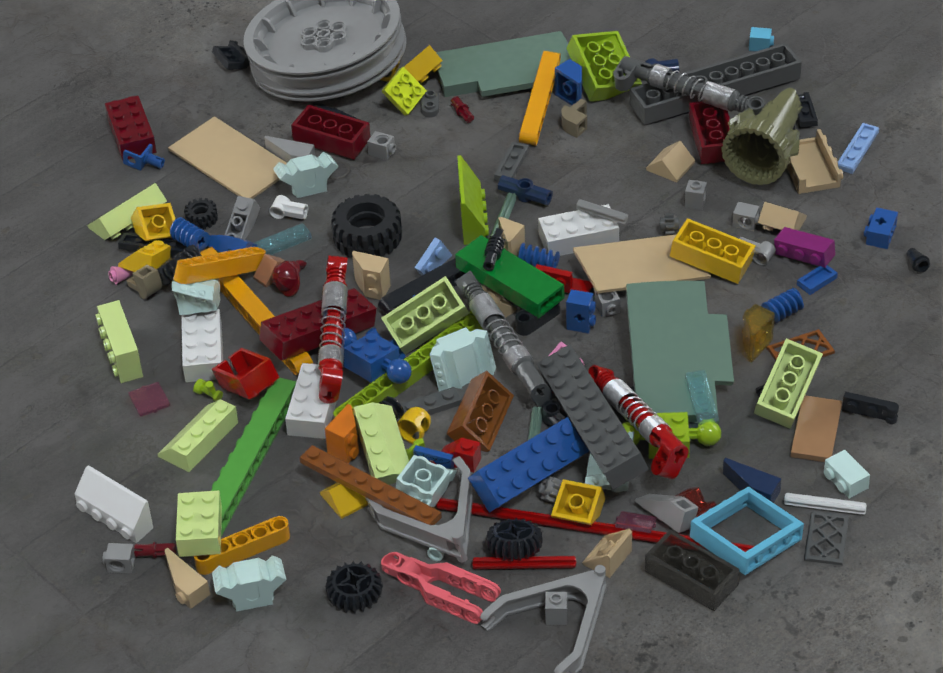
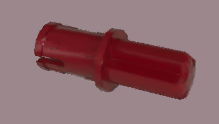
[450,96,474,123]
[134,542,177,558]

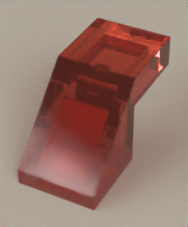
[675,487,717,517]

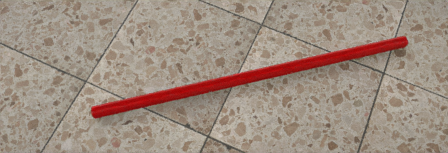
[436,498,754,552]

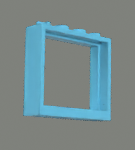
[690,487,804,575]

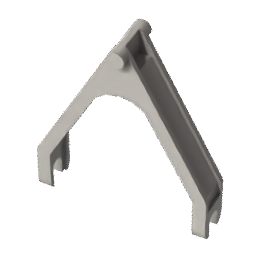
[365,456,474,563]
[480,565,607,673]

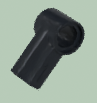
[542,400,576,430]

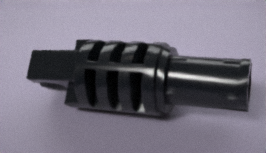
[483,228,506,271]

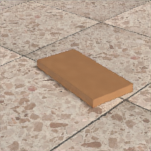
[791,396,842,462]

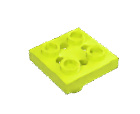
[381,67,427,116]

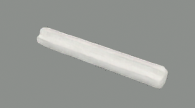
[784,493,867,515]

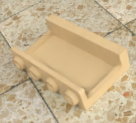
[787,129,843,194]

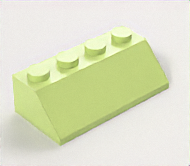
[87,183,167,240]
[158,399,238,472]
[353,402,409,485]

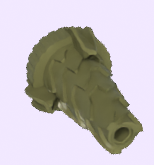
[722,87,803,185]

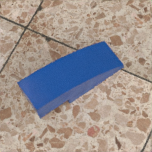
[208,235,258,253]

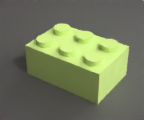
[176,490,222,557]

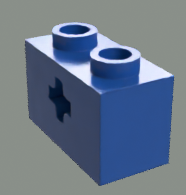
[864,207,898,249]
[566,289,596,334]

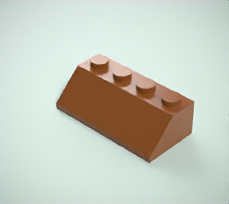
[447,371,514,452]

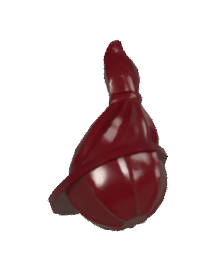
[271,260,307,296]

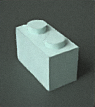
[824,450,870,498]

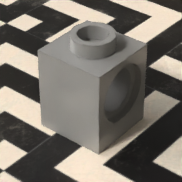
[367,131,396,160]
[685,180,707,210]
[732,202,760,231]
[594,289,620,317]
[103,543,136,573]
[545,592,567,625]

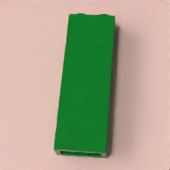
[455,235,565,318]

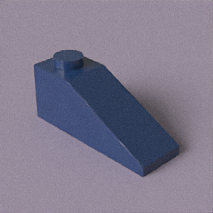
[723,458,781,503]

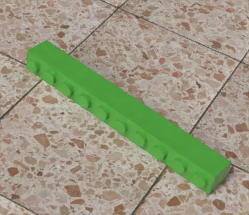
[211,378,297,536]

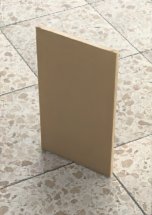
[168,116,287,199]
[573,234,711,294]

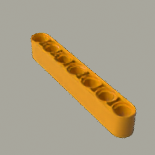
[519,51,561,146]
[173,247,266,284]

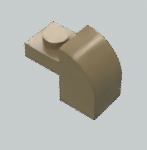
[561,99,587,138]
[126,265,162,299]

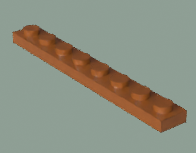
[300,445,442,525]

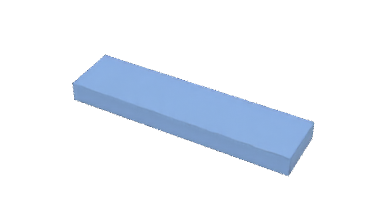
[838,123,879,174]

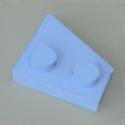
[415,237,452,276]

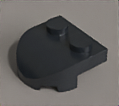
[212,40,250,70]

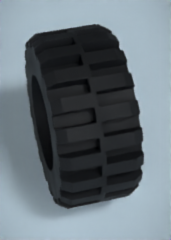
[331,194,402,258]

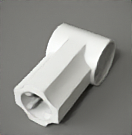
[269,195,308,220]

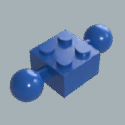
[342,328,412,384]

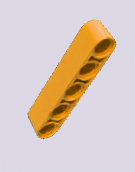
[194,516,290,575]

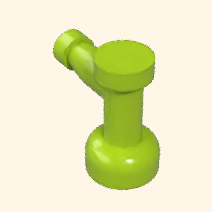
[193,378,223,401]

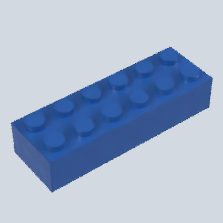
[468,417,589,513]

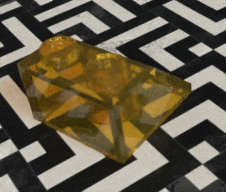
[742,304,775,363]

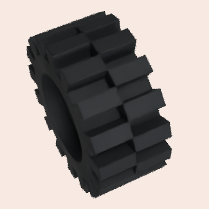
[184,198,218,230]

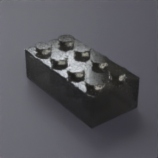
[645,530,740,611]

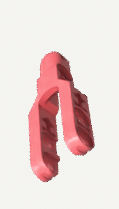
[381,552,501,624]

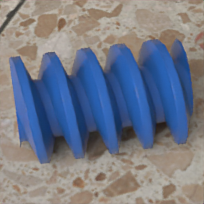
[170,217,210,251]
[518,243,560,268]
[761,288,804,323]

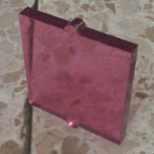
[128,382,170,417]
[615,511,657,533]

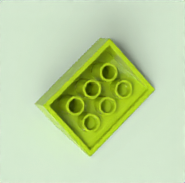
[566,31,642,101]
[457,155,489,245]

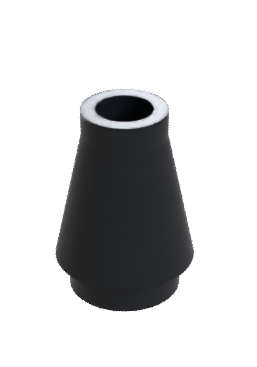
[906,248,930,272]

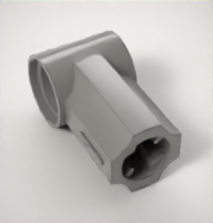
[739,237,776,266]

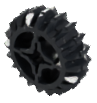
[157,245,202,285]
[486,518,543,561]
[325,561,383,613]

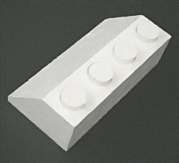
[75,465,153,543]

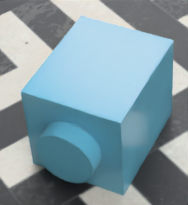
[749,27,774,51]

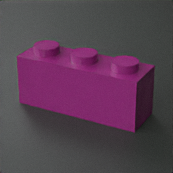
[774,227,836,267]

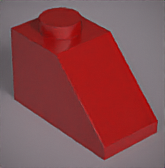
[441,438,481,473]

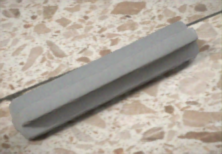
[576,199,628,224]

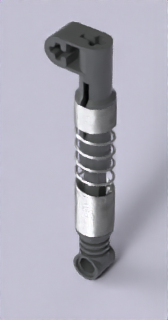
[613,56,765,115]
[455,271,556,407]

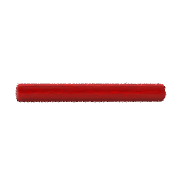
[472,556,576,569]

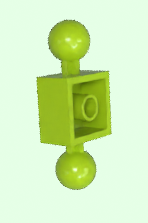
[622,412,722,459]

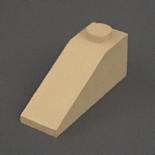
[165,548,210,609]

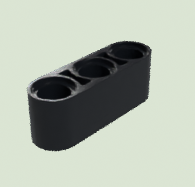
[515,302,560,336]

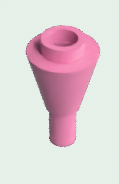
[108,266,134,284]

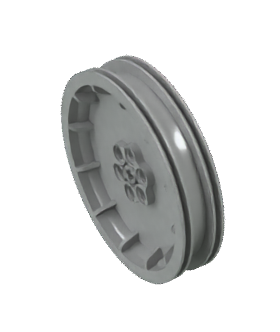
[243,0,407,101]

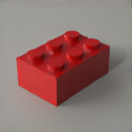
[212,348,280,400]

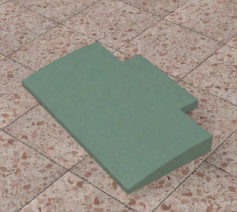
[436,31,571,97]
[626,281,734,423]

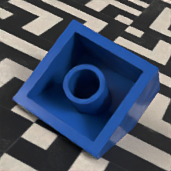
[555,59,582,106]

